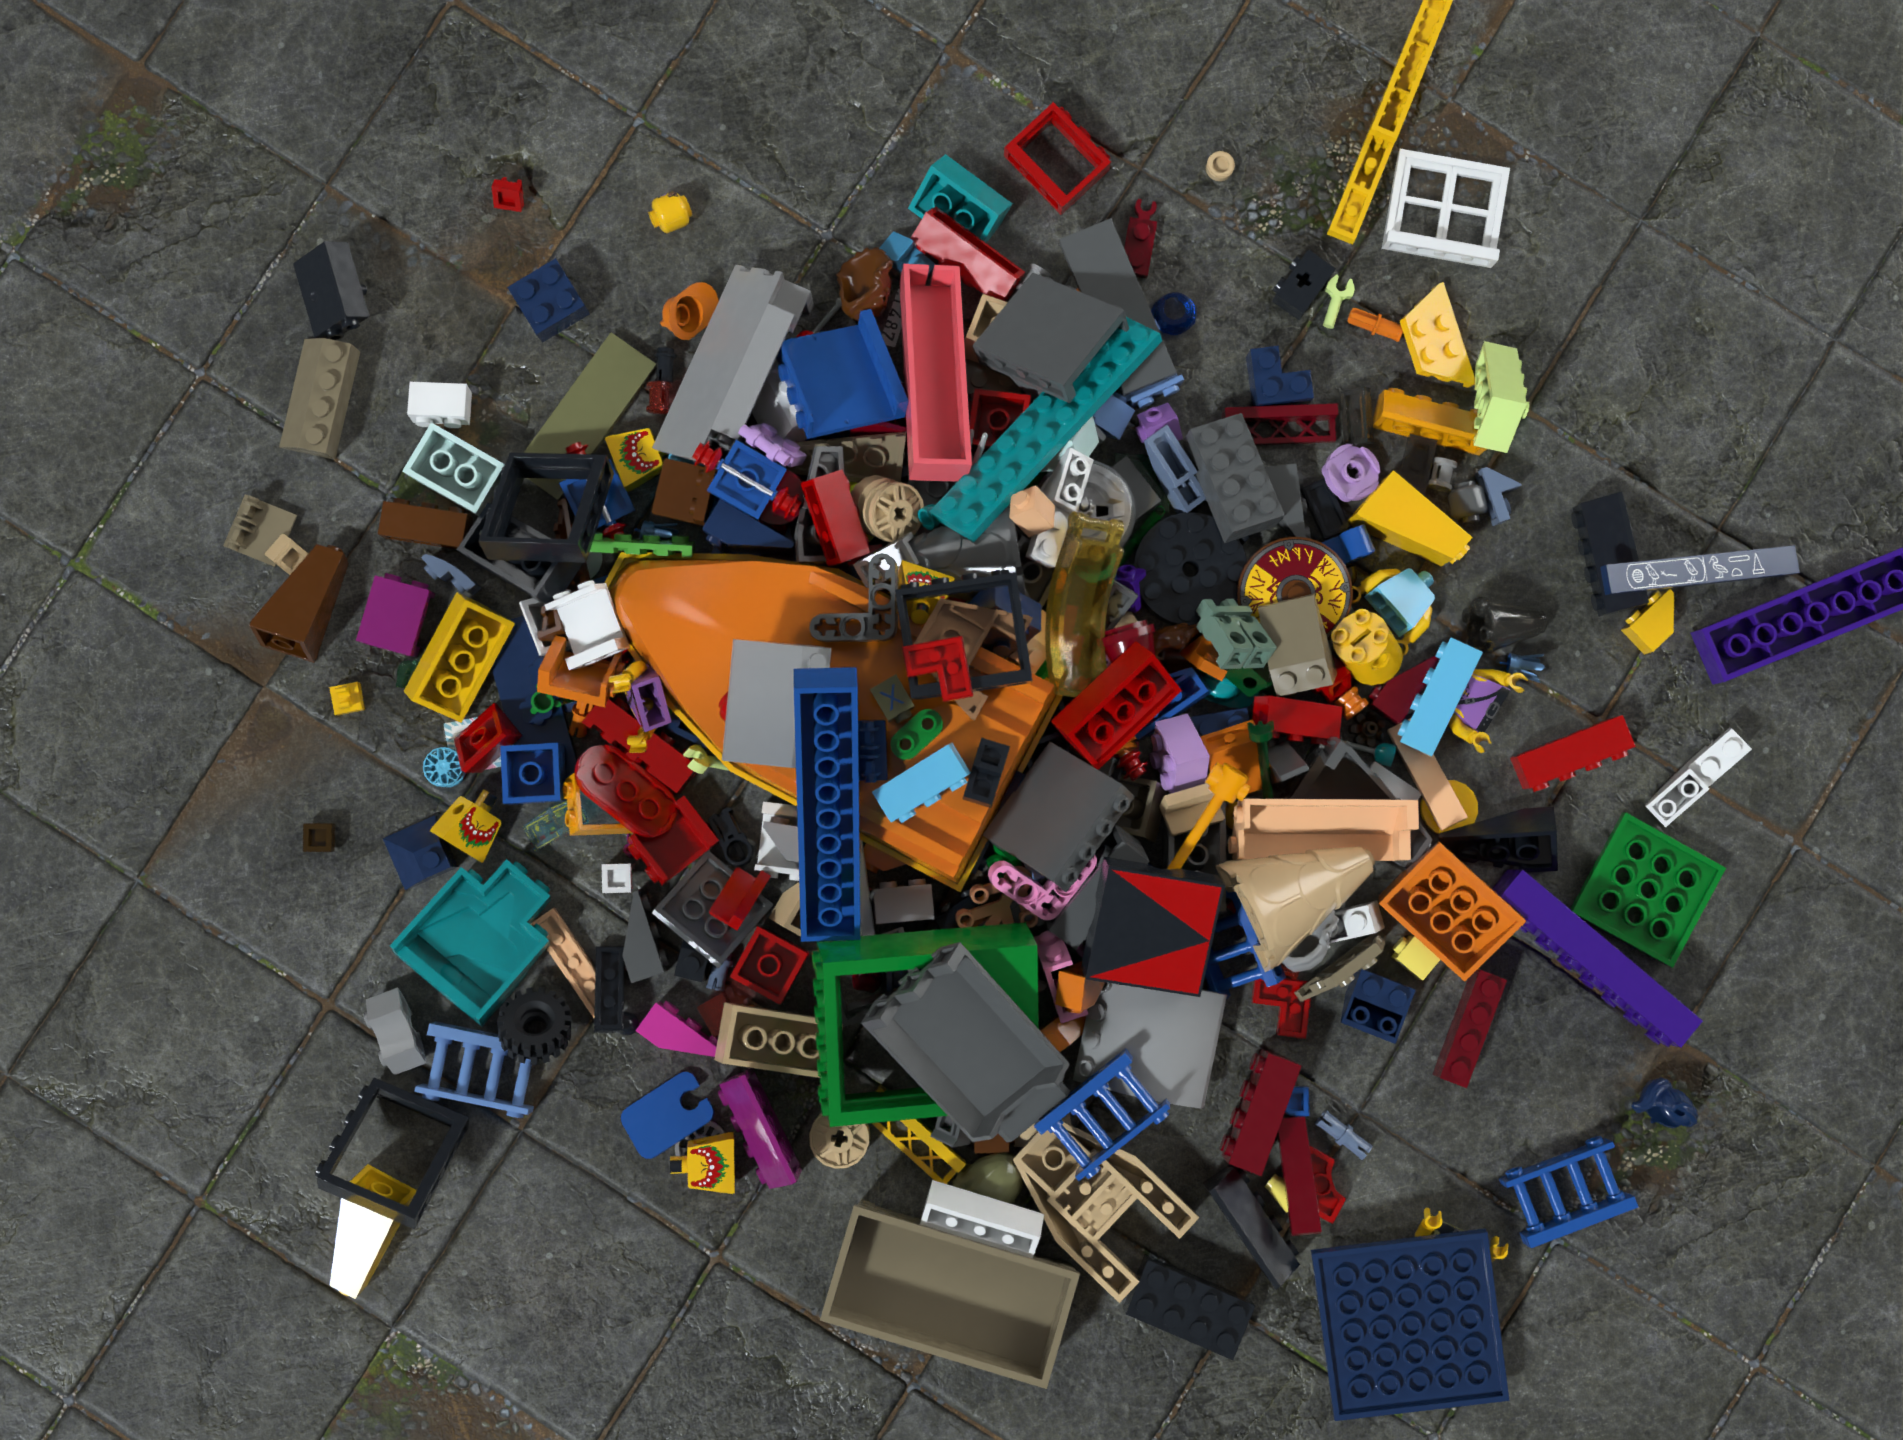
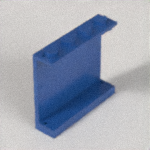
[776,309,909,439]

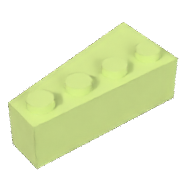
[1474,341,1529,453]

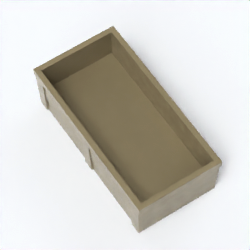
[820,1199,1080,1389]

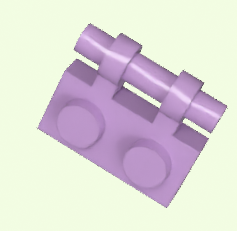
[738,423,807,467]

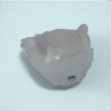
[1282,910,1339,972]

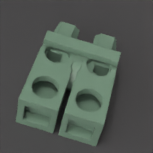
[1196,599,1277,669]

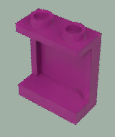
[356,573,435,658]

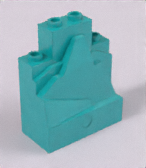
[390,859,551,1027]

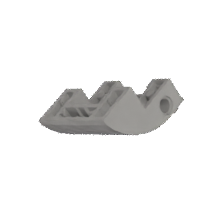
[1073,982,1227,1108]

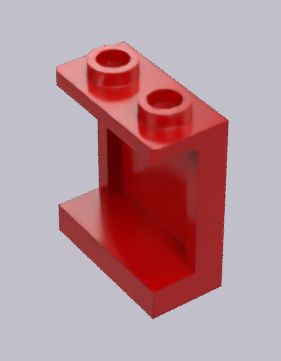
[627,796,719,886]

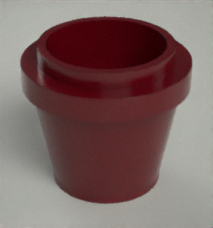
[1098,620,1156,664]

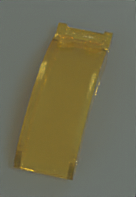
[1045,511,1124,697]

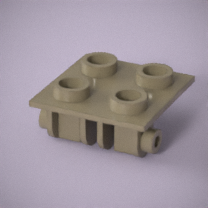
[223,494,298,567]

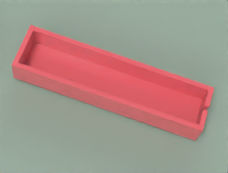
[899,264,972,482]

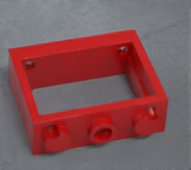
[1004,102,1111,215]

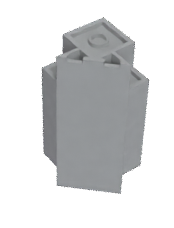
[652,265,814,461]

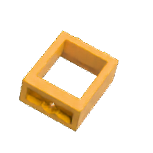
[562,773,632,836]

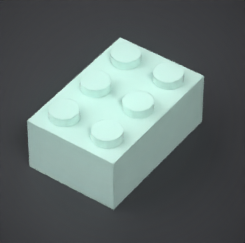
[403,422,505,516]

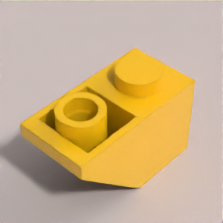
[1621,589,1674,654]

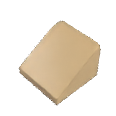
[265,534,308,575]

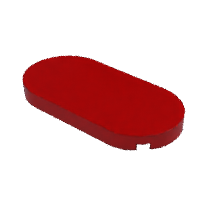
[575,745,677,838]

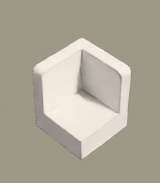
[602,864,635,893]

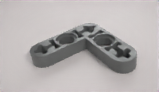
[809,553,898,642]

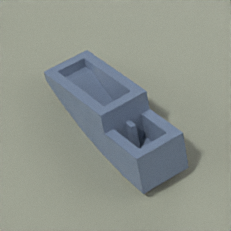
[1144,425,1206,514]

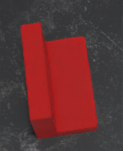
[709,867,771,931]

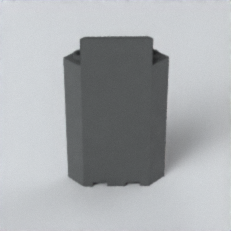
[861,942,1070,1142]

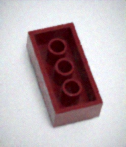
[1219,1048,1301,1176]

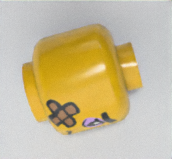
[648,192,692,233]

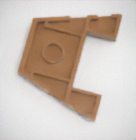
[913,598,1033,721]

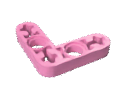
[988,855,1097,920]

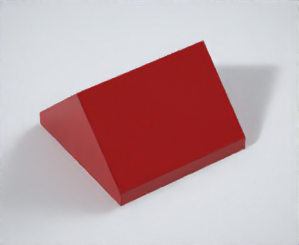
[454,703,522,773]

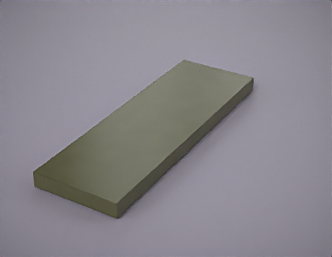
[524,332,657,501]

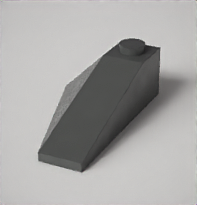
[794,446,851,565]

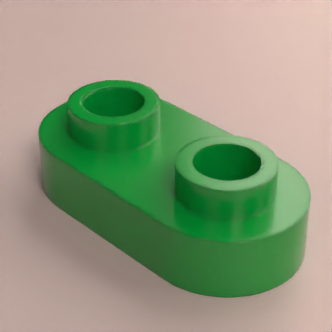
[890,709,943,760]

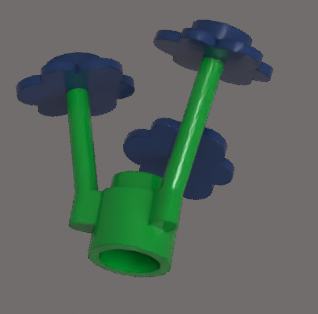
[519,656,577,725]

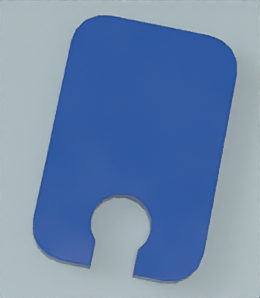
[621,1072,714,1159]

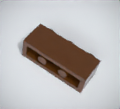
[378,498,473,550]

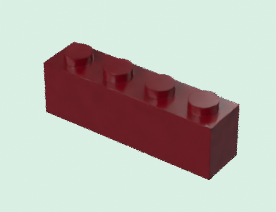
[1432,969,1507,1088]

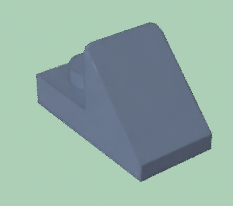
[1475,467,1522,526]

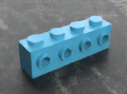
[1398,638,1483,757]

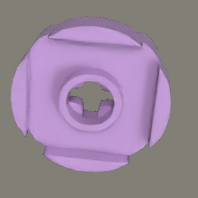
[1322,444,1380,502]

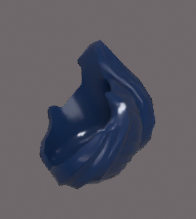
[1631,1077,1699,1129]

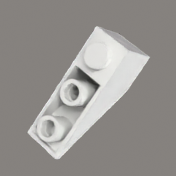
[1329,900,1385,943]

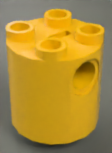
[1331,609,1403,685]

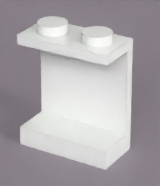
[545,580,630,670]
[755,802,799,881]

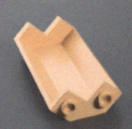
[1228,799,1419,861]

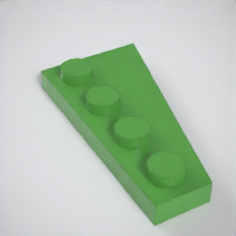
[590,533,695,557]

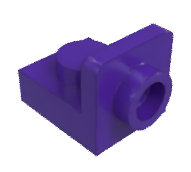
[1108,565,1146,613]

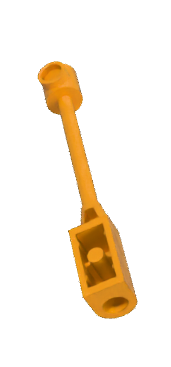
[1167,762,1251,869]

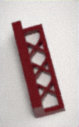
[1222,403,1339,445]

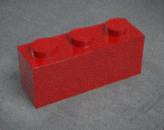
[800,469,870,566]
[1252,696,1342,746]

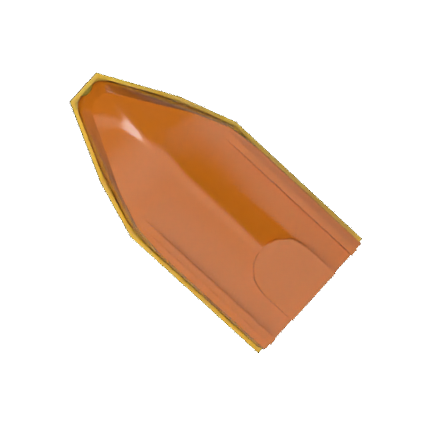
[604,552,1067,892]

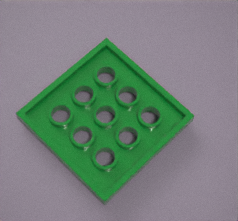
[1570,812,1726,968]

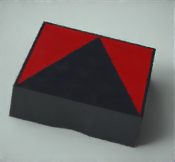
[1081,857,1225,997]

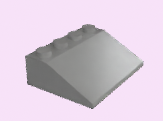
[722,639,831,768]

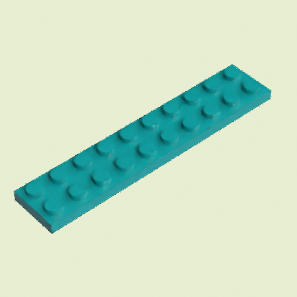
[930,317,1162,543]

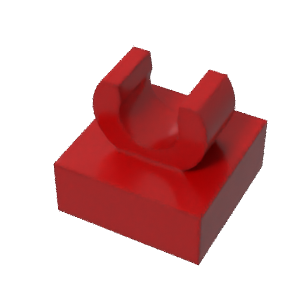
[491,177,524,212]

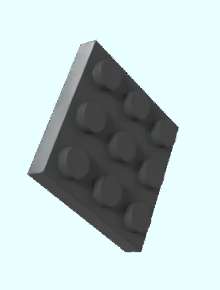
[652,851,773,968]

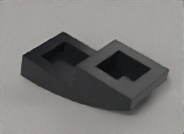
[963,738,1010,808]

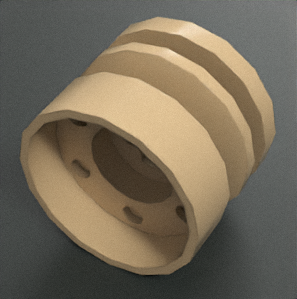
[851,475,924,542]

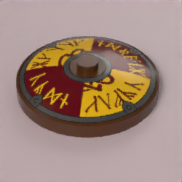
[1237,537,1353,640]

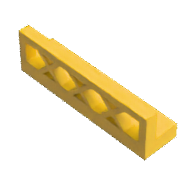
[871,1085,966,1184]

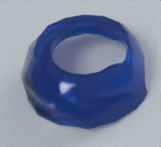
[1151,292,1197,335]

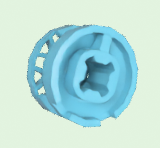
[423,747,466,788]

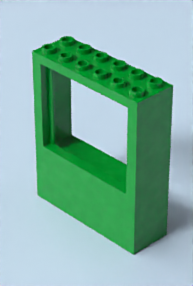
[812,922,1038,1127]

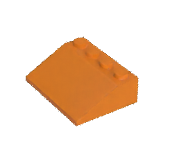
[1379,842,1526,981]

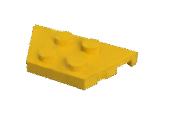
[1400,282,1475,388]

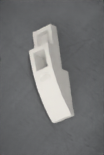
[1025,447,1094,568]
[1645,728,1752,827]

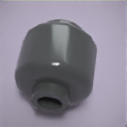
[1447,481,1488,524]

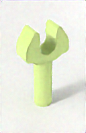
[1323,275,1355,329]
[683,744,729,774]

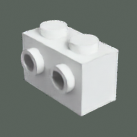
[407,382,472,428]

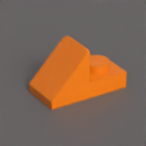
[1180,634,1227,682]

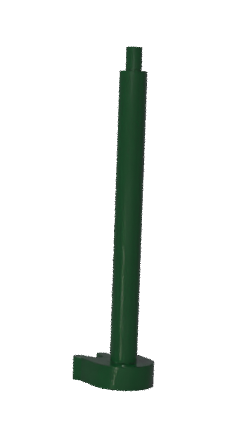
[1247,721,1274,799]

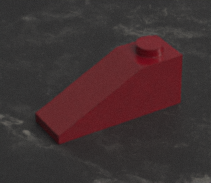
[1367,655,1440,725]

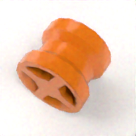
[1333,685,1369,720]

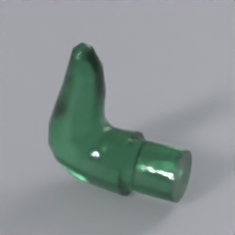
[396,658,419,688]

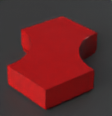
[1309,1145,1346,1224]

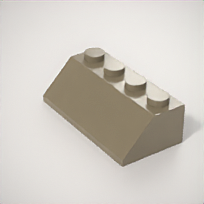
[279,338,360,459]

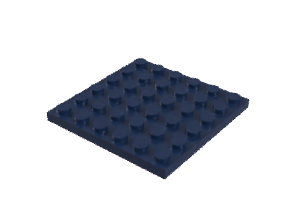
[1311,1228,1510,1421]

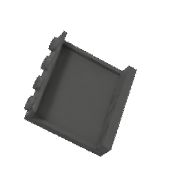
[973,273,1129,403]
[983,742,1135,892]

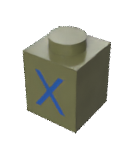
[870,674,915,724]

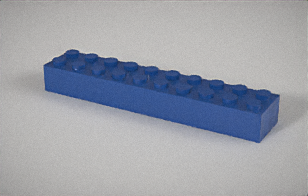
[793,667,861,942]

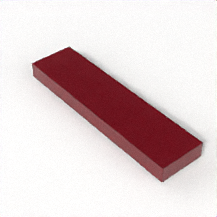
[1277,1116,1322,1236]

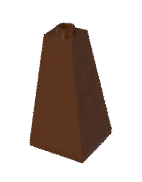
[249,544,349,663]

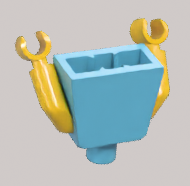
[1352,568,1435,656]

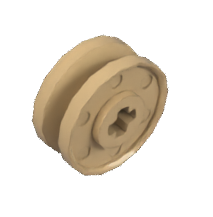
[809,1112,871,1169]

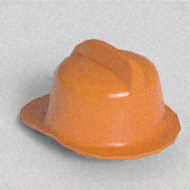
[660,282,719,340]

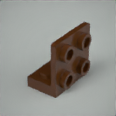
[652,458,718,526]

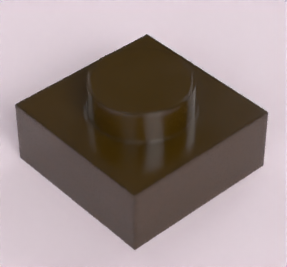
[303,823,335,852]

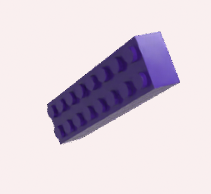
[1690,547,1903,685]
[1492,869,1703,1048]

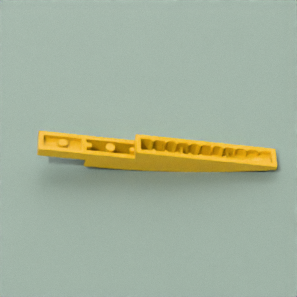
[1327,0,1453,245]

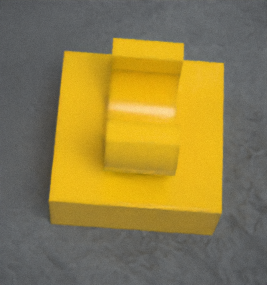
[329,682,365,716]

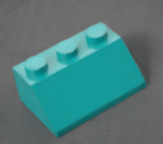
[908,154,1012,243]

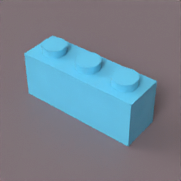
[872,742,971,823]

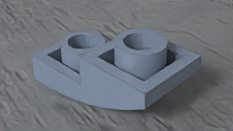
[421,554,481,595]

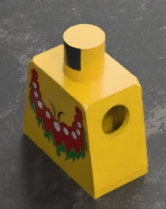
[605,428,667,492]
[898,560,955,624]
[430,789,501,863]
[670,1132,735,1194]

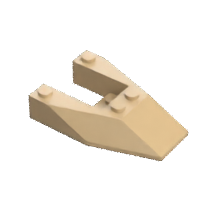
[1013,1122,1199,1303]

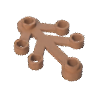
[955,866,1038,928]

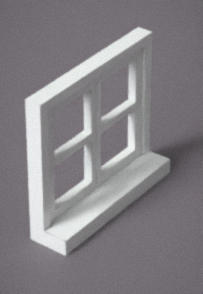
[1382,149,1510,268]

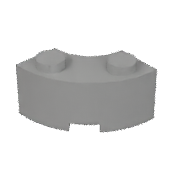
[364,988,426,1075]

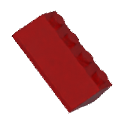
[1051,641,1182,770]

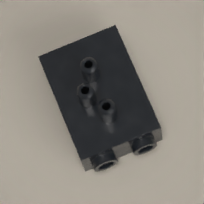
[293,241,370,340]

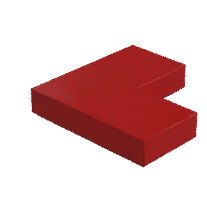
[902,636,973,702]
[1251,978,1311,1039]

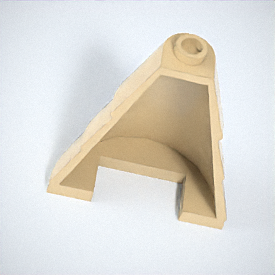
[1215,847,1375,972]

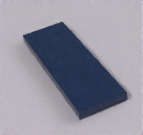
[491,616,578,778]

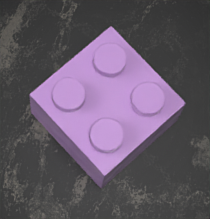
[1149,714,1210,794]

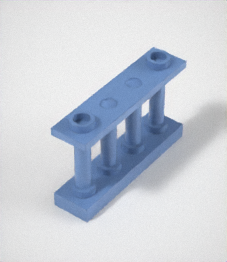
[414,1022,534,1118]

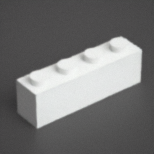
[920,1180,1044,1258]

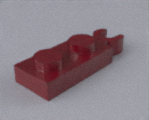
[1124,199,1157,279]

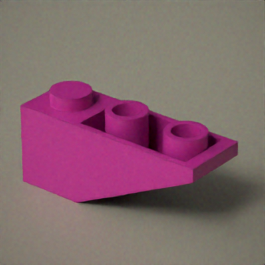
[636,1000,718,1057]

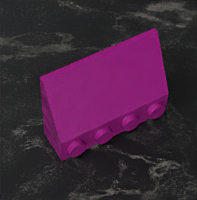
[718,1068,803,1189]

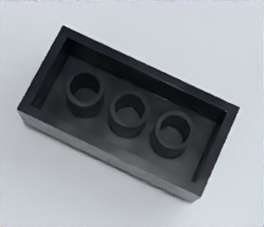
[457,503,583,605]
[1123,1254,1255,1360]

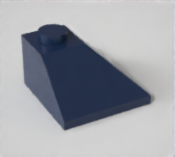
[383,815,458,890]

